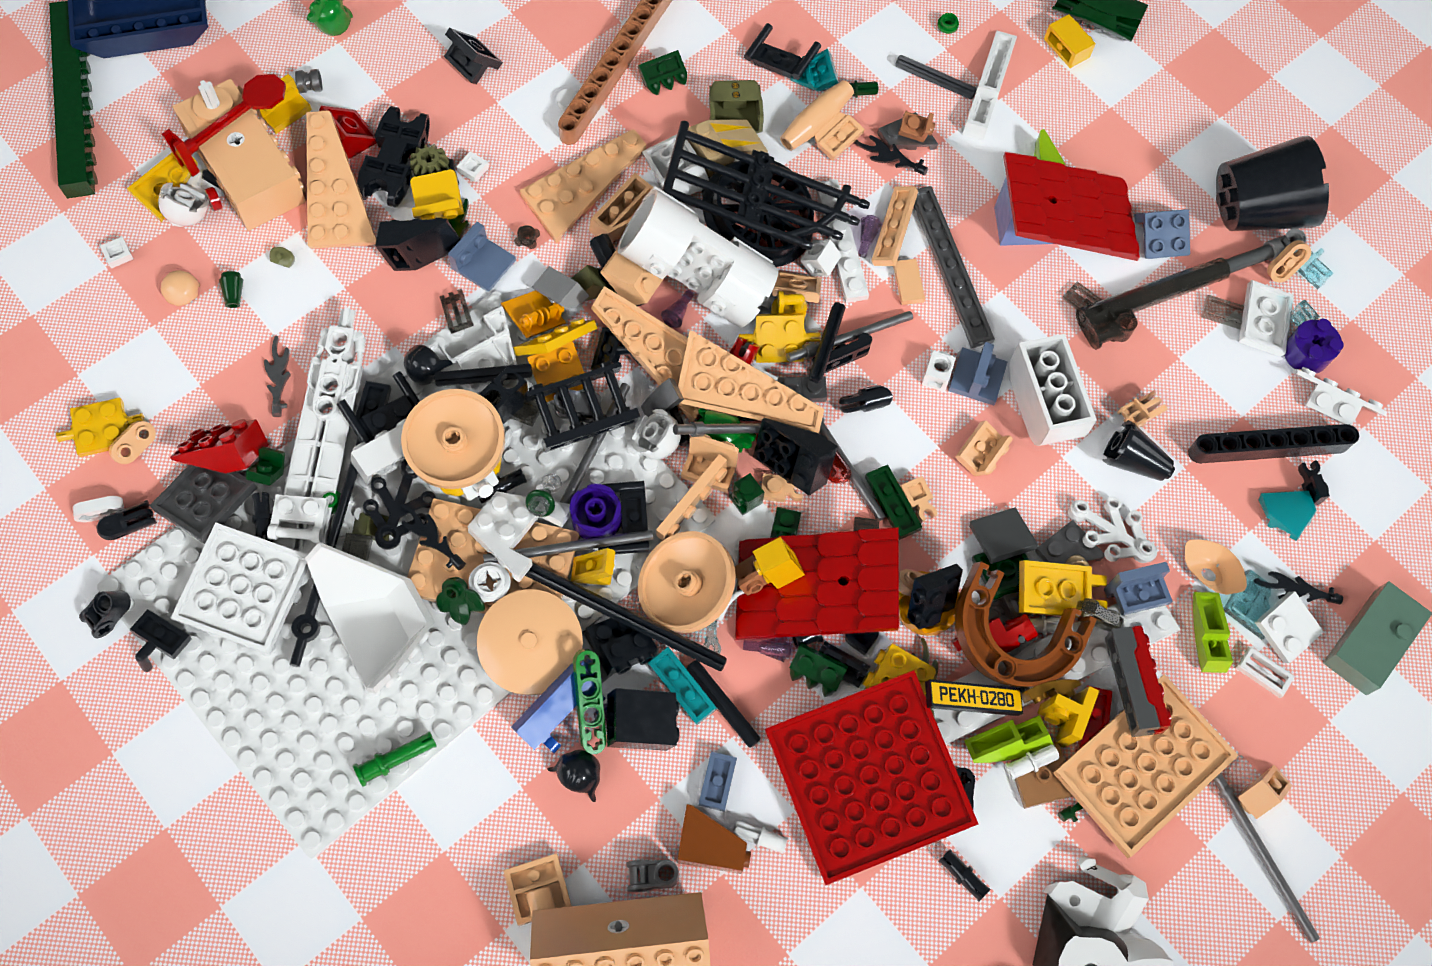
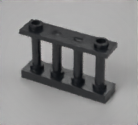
[525,361,641,453]

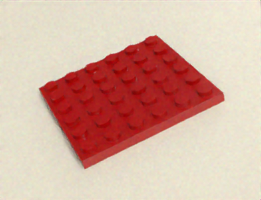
[765,670,979,886]

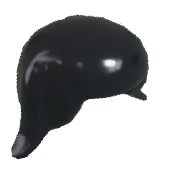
[404,344,453,385]
[547,750,600,802]

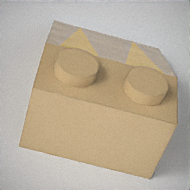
[688,120,768,177]

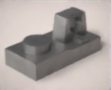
[778,376,827,402]

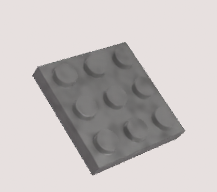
[149,465,258,544]

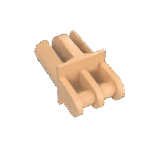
[1117,391,1168,427]

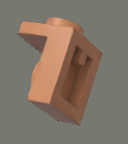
[898,111,935,142]
[735,555,768,596]

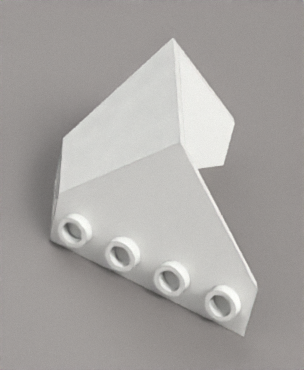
[305,542,434,694]

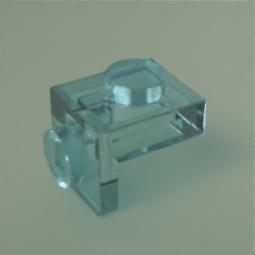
[1298,248,1334,290]

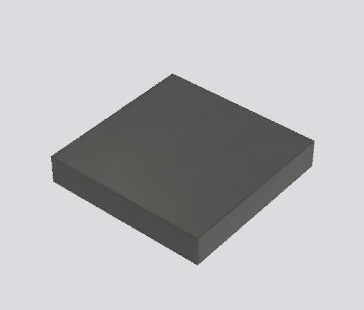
[969,507,1038,564]

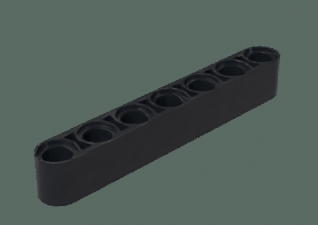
[1188,424,1360,464]

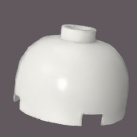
[158,183,209,227]
[632,409,681,459]

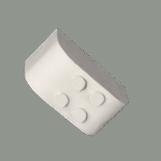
[1009,334,1097,446]

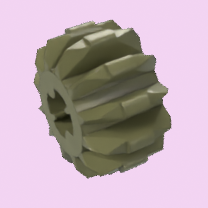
[410,144,449,177]

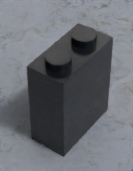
[607,688,680,751]

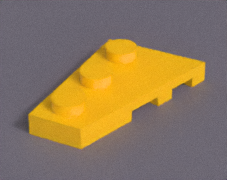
[127,153,198,223]
[513,317,597,356]

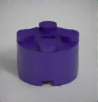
[1284,318,1344,374]
[570,484,622,539]

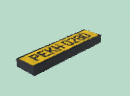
[925,679,1023,716]

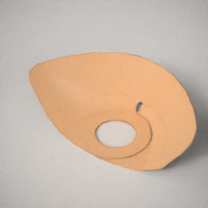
[1185,539,1247,595]

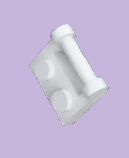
[267,494,329,543]

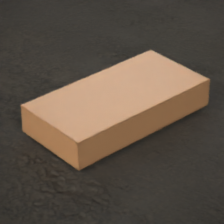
[893,259,925,305]

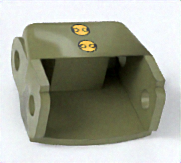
[709,80,764,134]

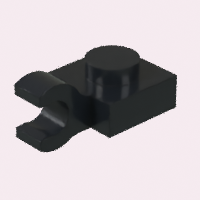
[1298,460,1330,506]

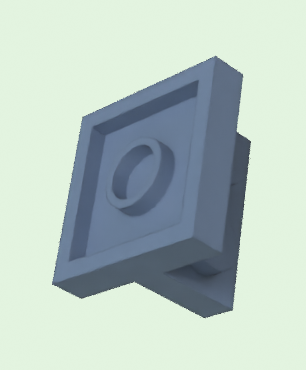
[948,342,1008,406]
[1104,561,1173,616]

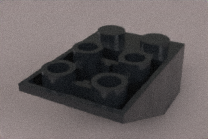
[375,218,461,271]
[753,418,838,496]

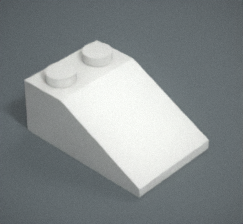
[642,134,709,195]

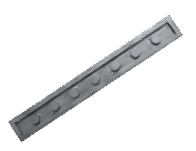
[914,186,995,349]

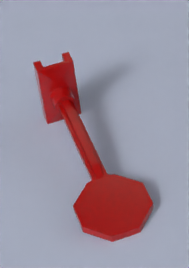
[161,74,286,177]

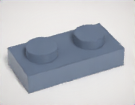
[698,751,737,812]

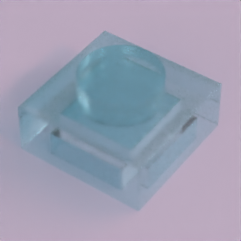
[1291,299,1320,326]

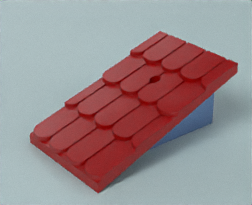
[994,152,1140,261]
[735,528,899,640]

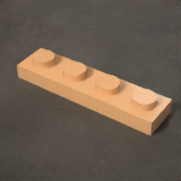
[871,186,918,266]
[656,454,728,541]

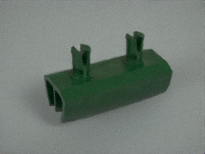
[1052,0,1148,42]

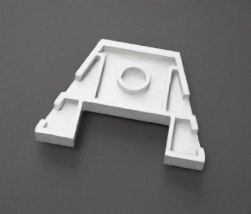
[427,306,517,394]
[467,491,571,582]

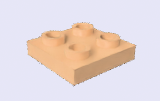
[503,853,572,926]

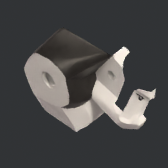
[1032,855,1173,966]

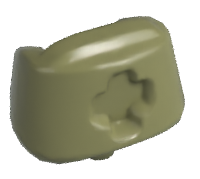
[269,247,295,268]

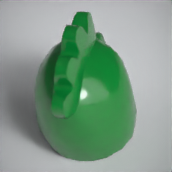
[307,0,353,36]
[696,408,756,453]

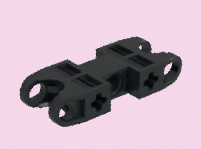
[357,106,430,208]

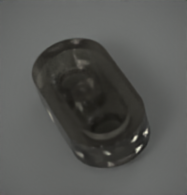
[1076,598,1124,632]

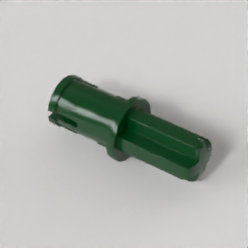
[849,80,879,98]

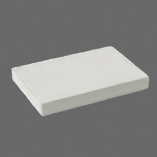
[1239,280,1294,357]

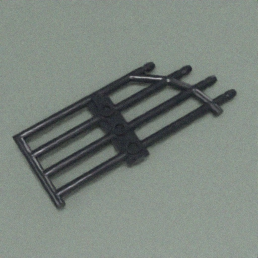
[662,121,870,250]

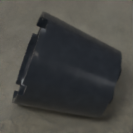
[1216,135,1329,231]

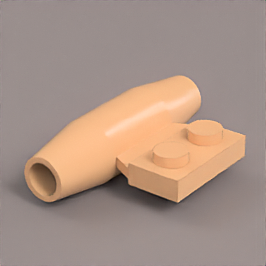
[780,80,865,161]

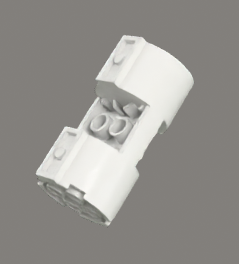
[618,186,778,328]

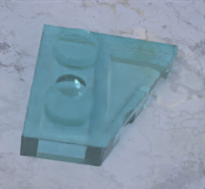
[1223,569,1271,640]

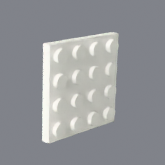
[171,522,308,655]

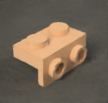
[955,420,1013,477]

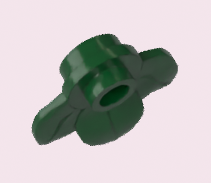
[436,577,485,625]

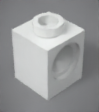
[800,239,842,276]
[922,350,956,392]

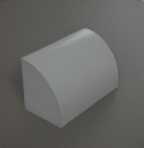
[531,266,589,308]

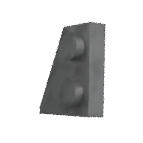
[877,112,938,150]
[1035,520,1105,564]

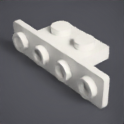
[1292,367,1388,425]

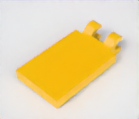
[1019,560,1107,617]

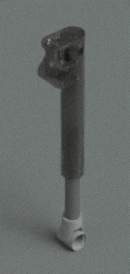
[1076,229,1307,350]

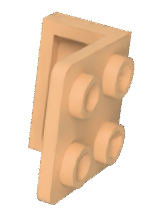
[681,434,739,493]

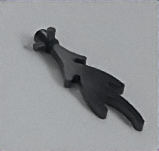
[854,135,928,176]
[400,503,466,570]
[1253,571,1343,605]

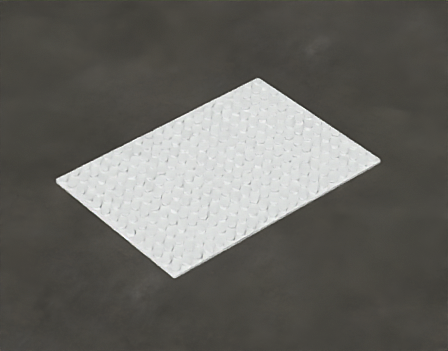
[97,291,715,859]

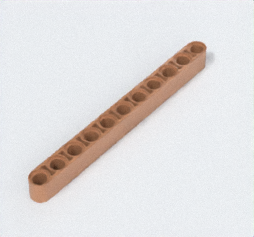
[558,0,673,145]

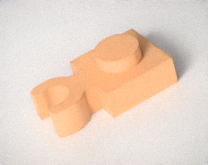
[761,473,803,502]
[900,476,937,523]

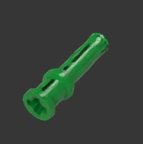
[353,731,437,787]

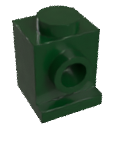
[728,473,765,516]

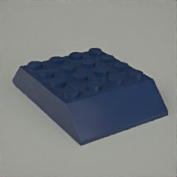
[68,0,209,59]

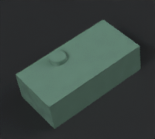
[1323,581,1432,696]

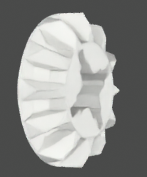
[469,562,511,603]

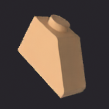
[1237,765,1292,819]

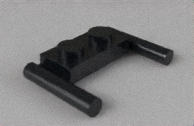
[744,23,821,80]
[336,371,420,444]
[598,481,650,555]

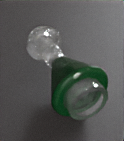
[525,474,562,517]

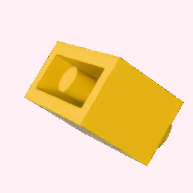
[1044,14,1096,68]
[753,537,805,589]

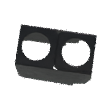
[479,366,528,424]

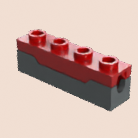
[1105,625,1172,737]

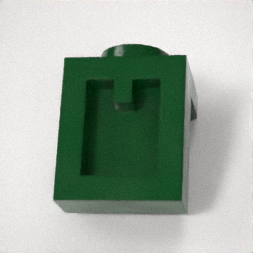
[246,447,285,486]
[770,507,801,538]

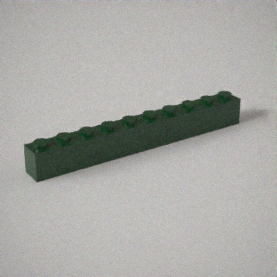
[49,1,98,199]

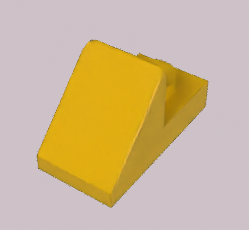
[571,548,615,585]

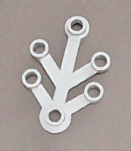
[1067,497,1157,563]

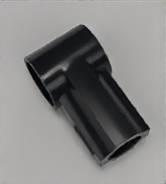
[589,234,616,284]

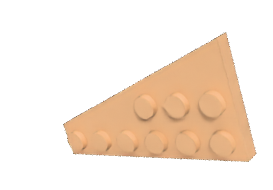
[306,111,377,249]
[520,129,646,244]
[591,286,700,422]
[678,330,824,433]

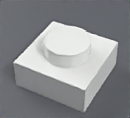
[456,151,489,183]
[100,237,134,269]

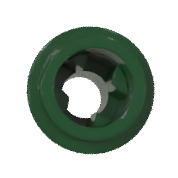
[219,271,244,308]

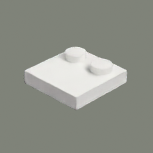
[1254,591,1324,663]

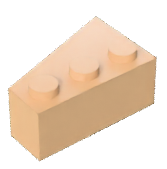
[589,173,653,242]

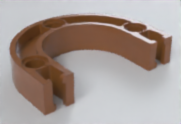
[955,562,1097,687]

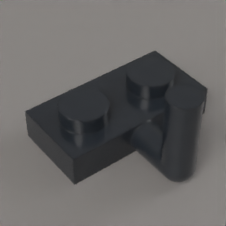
[591,327,641,370]
[130,609,192,672]

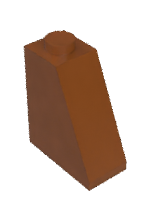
[677,804,751,874]

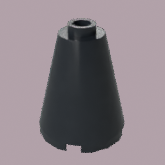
[1102,420,1175,481]

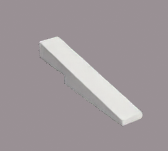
[962,30,1017,141]

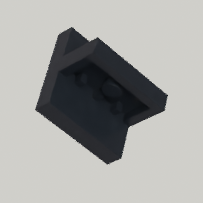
[444,27,503,85]

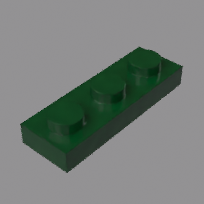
[865,464,922,540]

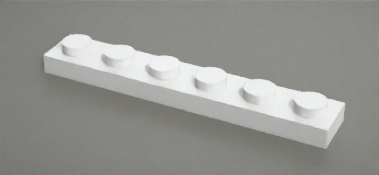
[816,179,869,303]

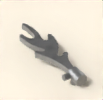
[264,336,291,417]

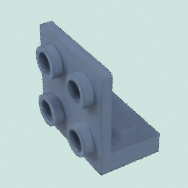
[1134,209,1190,259]
[448,222,516,292]

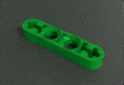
[573,649,607,754]

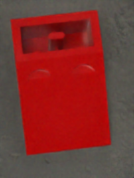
[170,419,269,473]

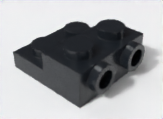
[907,564,963,630]
[584,618,658,676]

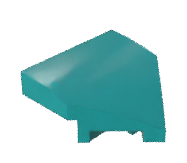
[790,48,839,92]
[1258,491,1316,541]

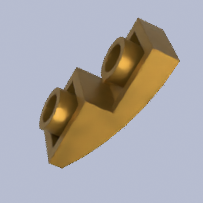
[1021,679,1082,704]

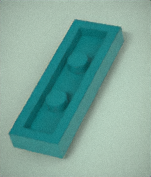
[648,647,718,725]

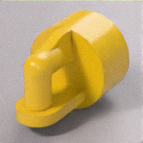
[770,291,807,322]

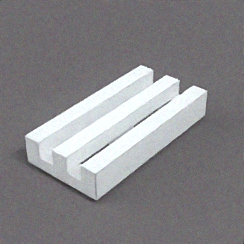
[1235,646,1295,698]

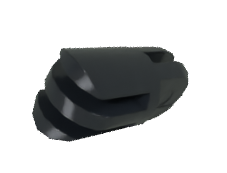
[839,385,893,413]
[96,500,157,540]

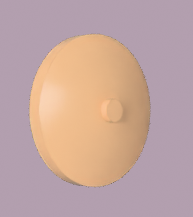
[401,389,505,489]
[638,531,736,633]
[477,589,583,695]

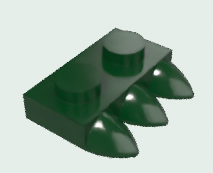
[637,50,687,95]
[789,643,848,697]

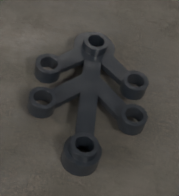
[363,459,436,550]

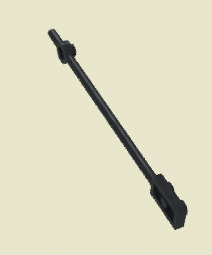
[289,381,392,667]

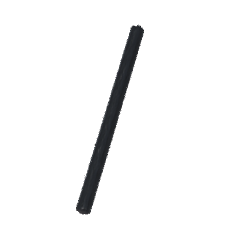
[525,562,727,671]

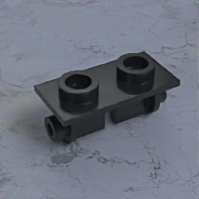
[819,641,871,688]

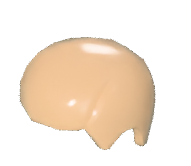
[161,270,200,306]

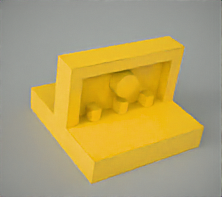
[256,74,312,134]
[1037,686,1099,748]

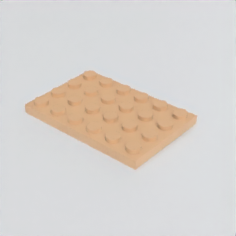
[407,498,580,614]
[1053,674,1239,858]

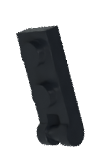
[809,333,872,374]

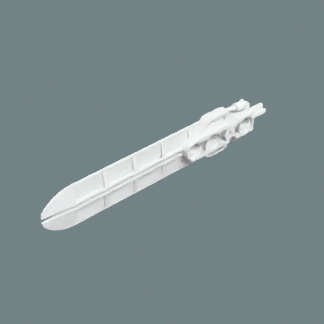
[273,307,366,587]

